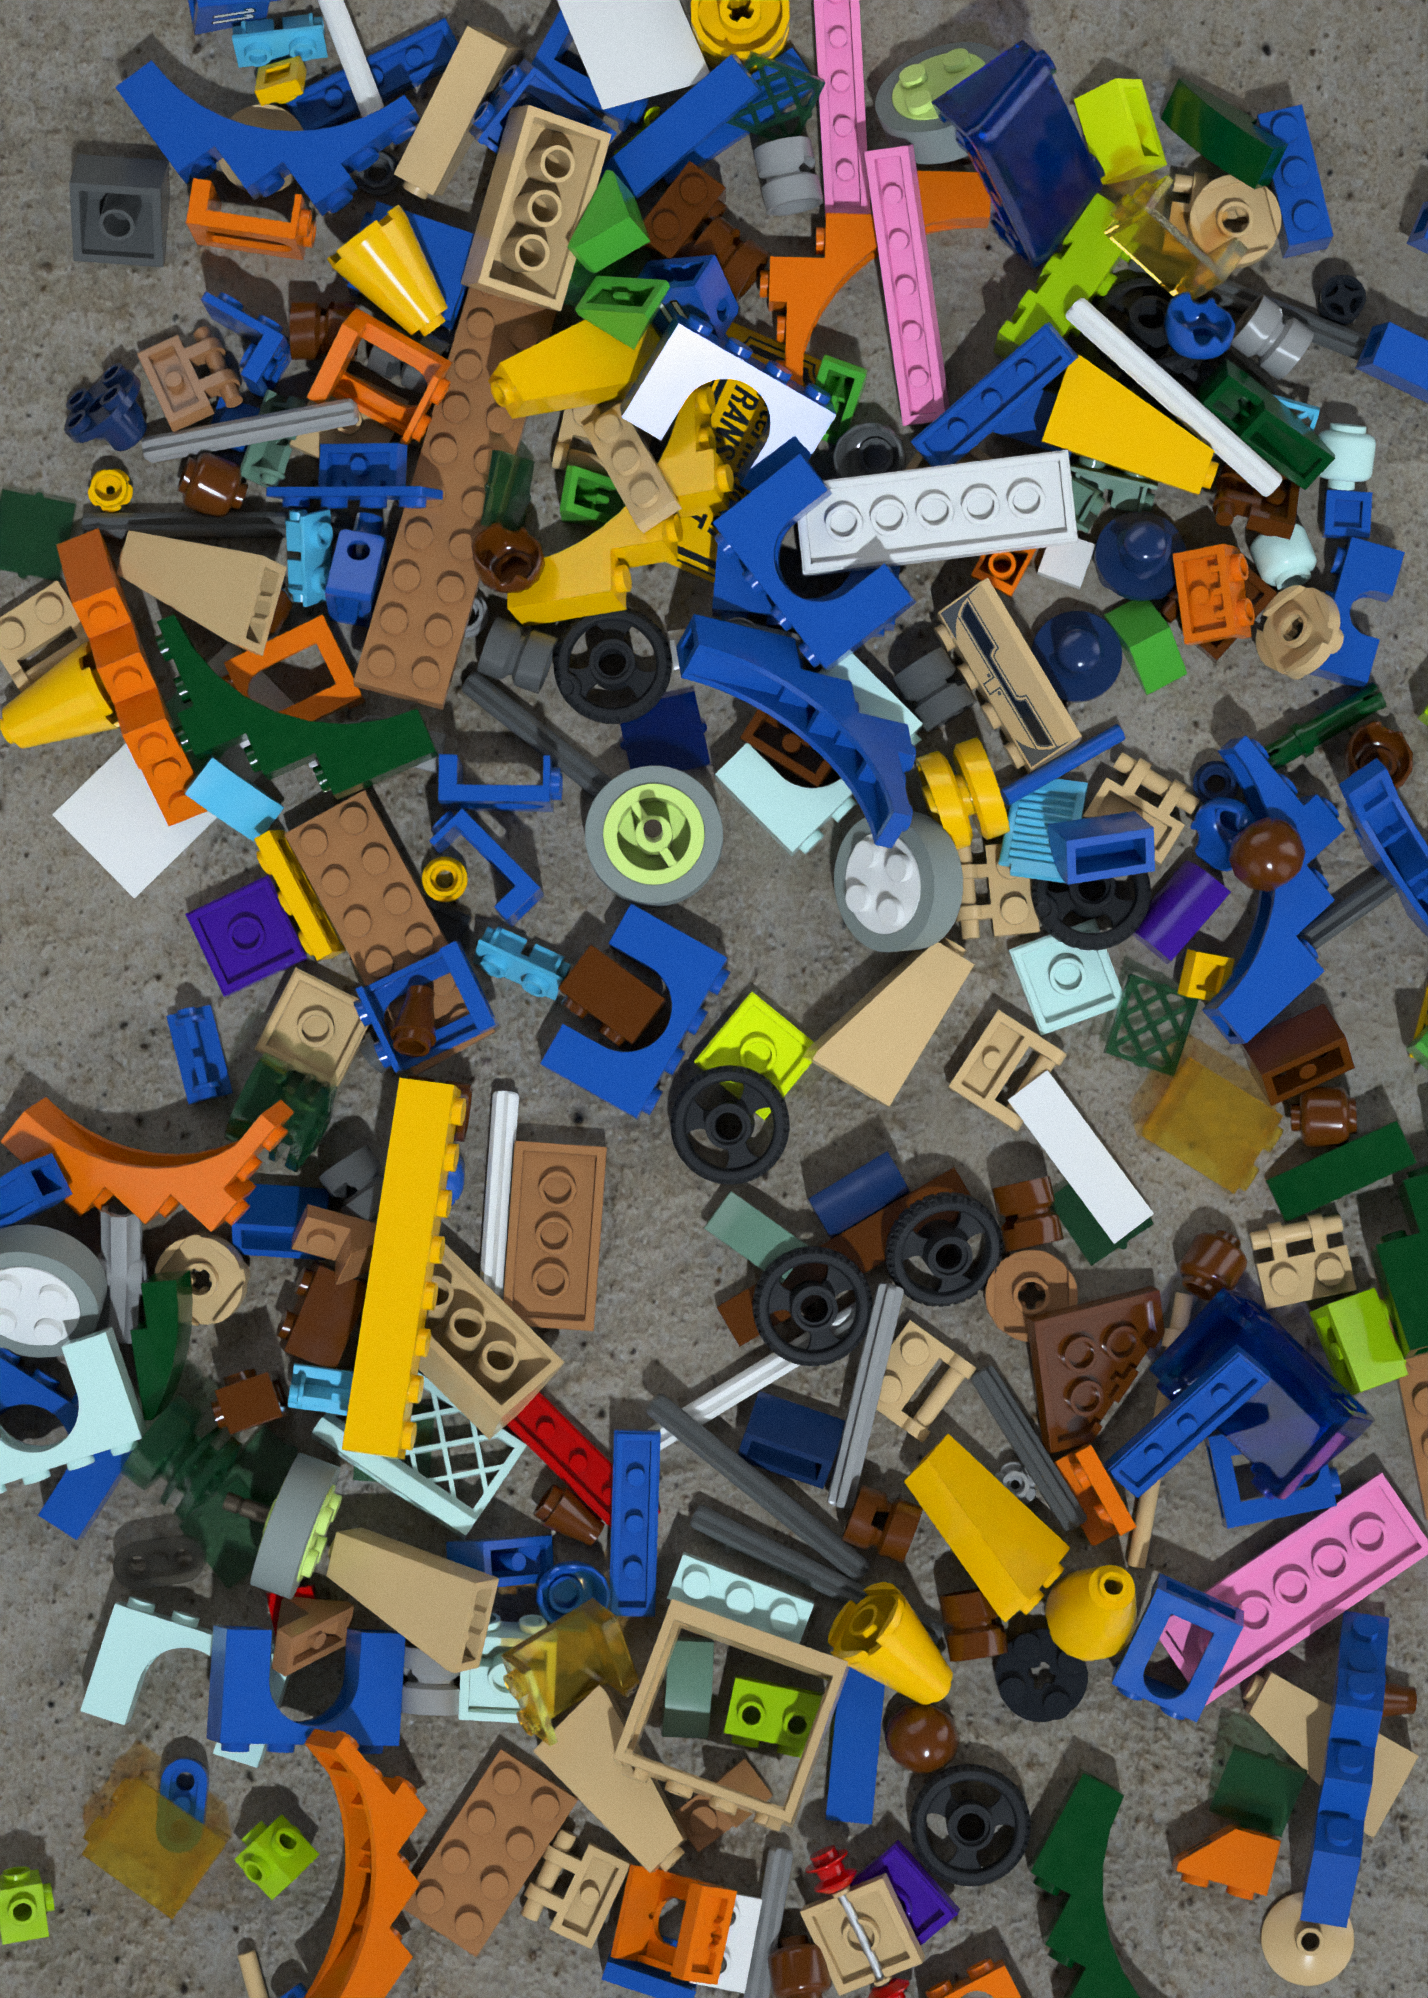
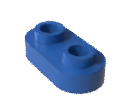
[156,1757,209,1853]

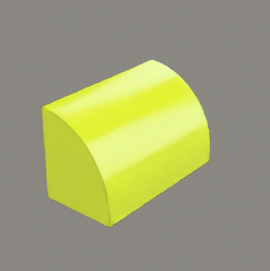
[1074,78,1167,185]

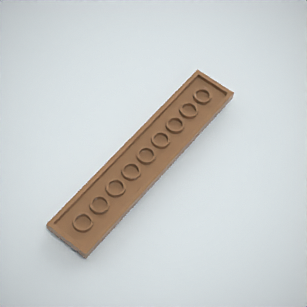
[353,287,558,710]

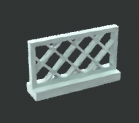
[312,1372,527,1540]

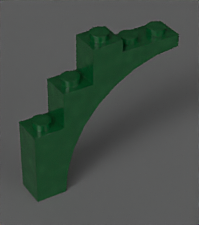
[155,614,439,800]
[1370,1121,1428,1360]
[1027,1769,1140,1998]

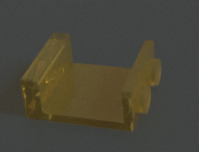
[1104,175,1248,300]
[1136,1057,1284,1195]
[501,1598,640,1747]
[82,1773,232,1919]

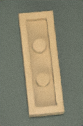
[582,403,682,533]

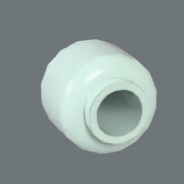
[1318,423,1376,491]
[1250,523,1317,591]

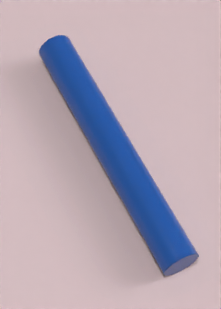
[1000,724,1125,806]

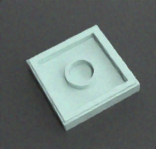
[1008,918,1127,1036]

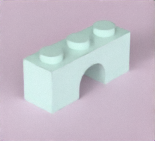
[667,1552,814,1644]

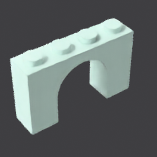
[715,653,923,857]
[0,1327,148,1494]
[80,1596,291,1768]

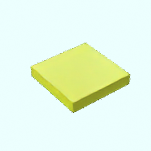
[694,991,814,1121]

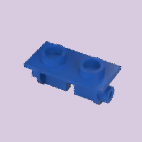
[166,1004,233,1105]

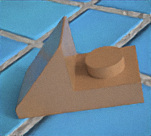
[291,1204,377,1285]
[272,1597,354,1677]
[674,1758,773,1853]

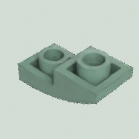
[703,1191,807,1284]
[660,1637,714,1738]

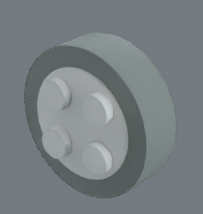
[834,812,963,952]
[0,1225,107,1358]

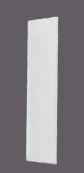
[1008,1070,1154,1244]

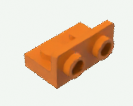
[1172,544,1255,646]
[1054,1444,1137,1546]

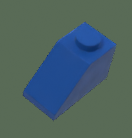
[446,1535,554,1587]

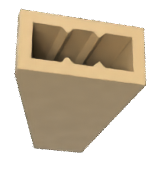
[394,26,524,199]
[116,530,287,656]
[803,937,975,1107]
[326,1527,499,1673]
[1243,1669,1419,1838]
[533,1685,688,1873]

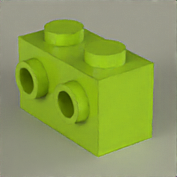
[1309,1288,1409,1399]
[724,1674,824,1758]

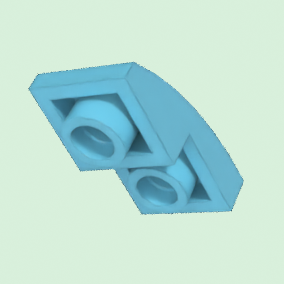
[184,755,285,843]

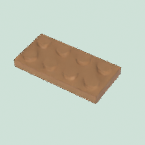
[503,1141,607,1331]
[403,1747,578,1957]

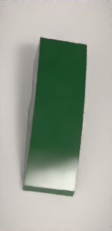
[1160,77,1288,190]
[1196,359,1335,490]
[1265,1121,1417,1222]
[130,1270,193,1421]

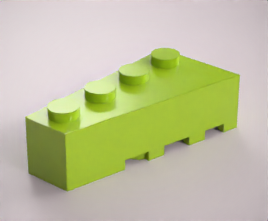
[993,193,1143,359]

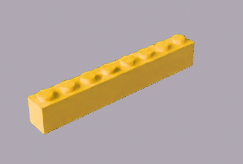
[342,1078,466,1460]

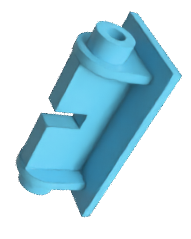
[232,13,328,68]
[285,508,333,607]
[473,926,571,1001]
[288,1363,354,1416]

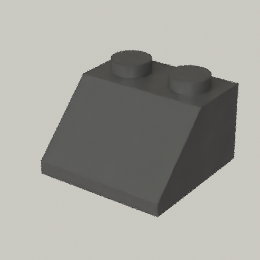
[69,154,170,267]

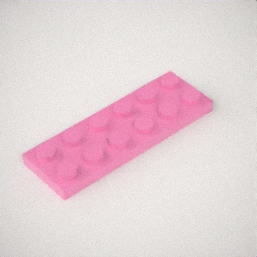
[1159,1472,1428,1706]

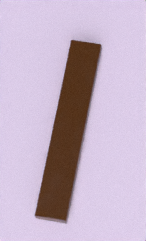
[717,1167,972,1347]

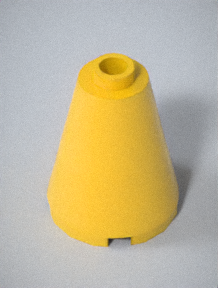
[327,205,448,337]
[0,641,120,749]
[1045,1565,1137,1661]
[828,1582,953,1705]

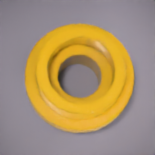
[422,856,468,903]

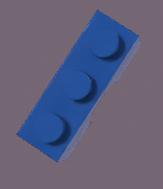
[1255,104,1334,259]
[1310,537,1405,689]

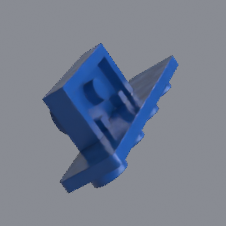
[266,443,443,509]

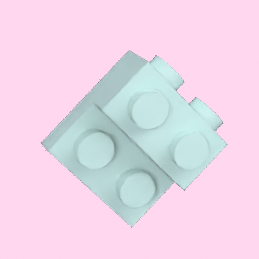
[459,1613,557,1725]

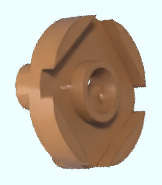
[985,1250,1078,1342]

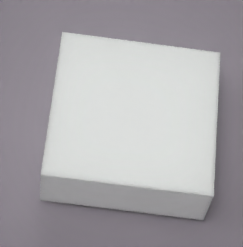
[1037,538,1096,589]

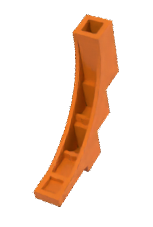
[760,171,991,386]
[56,528,207,826]
[0,1097,294,1232]
[304,1729,428,1998]

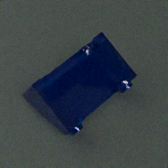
[932,39,1105,269]
[1149,1287,1375,1500]

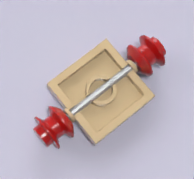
[800,1845,925,1998]

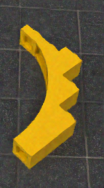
[507,384,734,627]

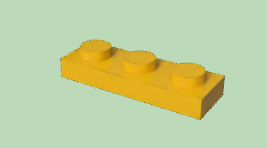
[254,830,346,961]

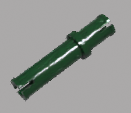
[1263,682,1387,771]

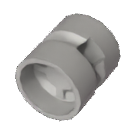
[754,136,823,216]
[1231,294,1314,380]
[401,1645,460,1716]

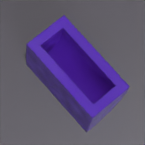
[1132,860,1231,965]

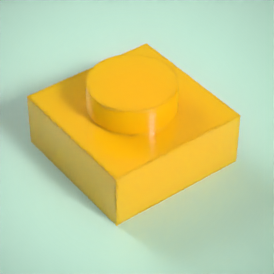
[254,55,307,106]
[1177,949,1235,1001]

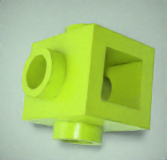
[234,1814,320,1900]
[0,1866,55,1945]

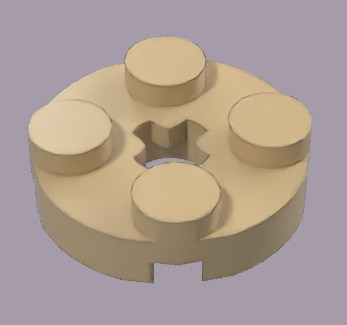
[1188,175,1282,269]
[1255,585,1344,680]
[155,1231,250,1326]

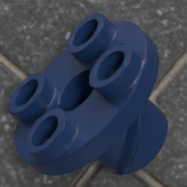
[64,363,147,452]
[1094,511,1186,601]
[1031,611,1122,703]

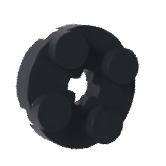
[994,1628,1088,1722]

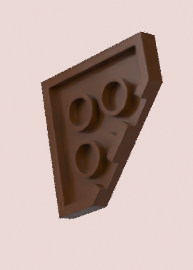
[1026,1286,1165,1453]

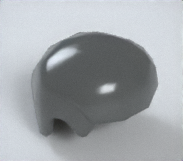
[832,422,906,478]

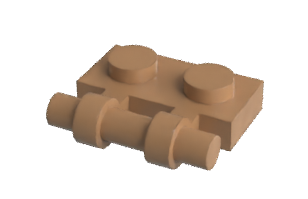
[137,326,243,432]

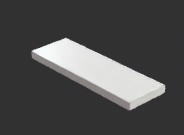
[798,450,1078,577]

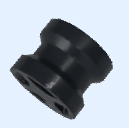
[1317,274,1366,326]

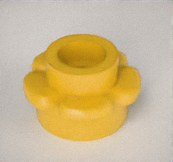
[88,468,133,513]

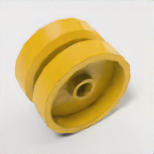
[691,0,790,75]
[916,737,1010,850]

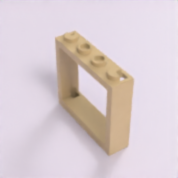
[613,1599,850,1832]

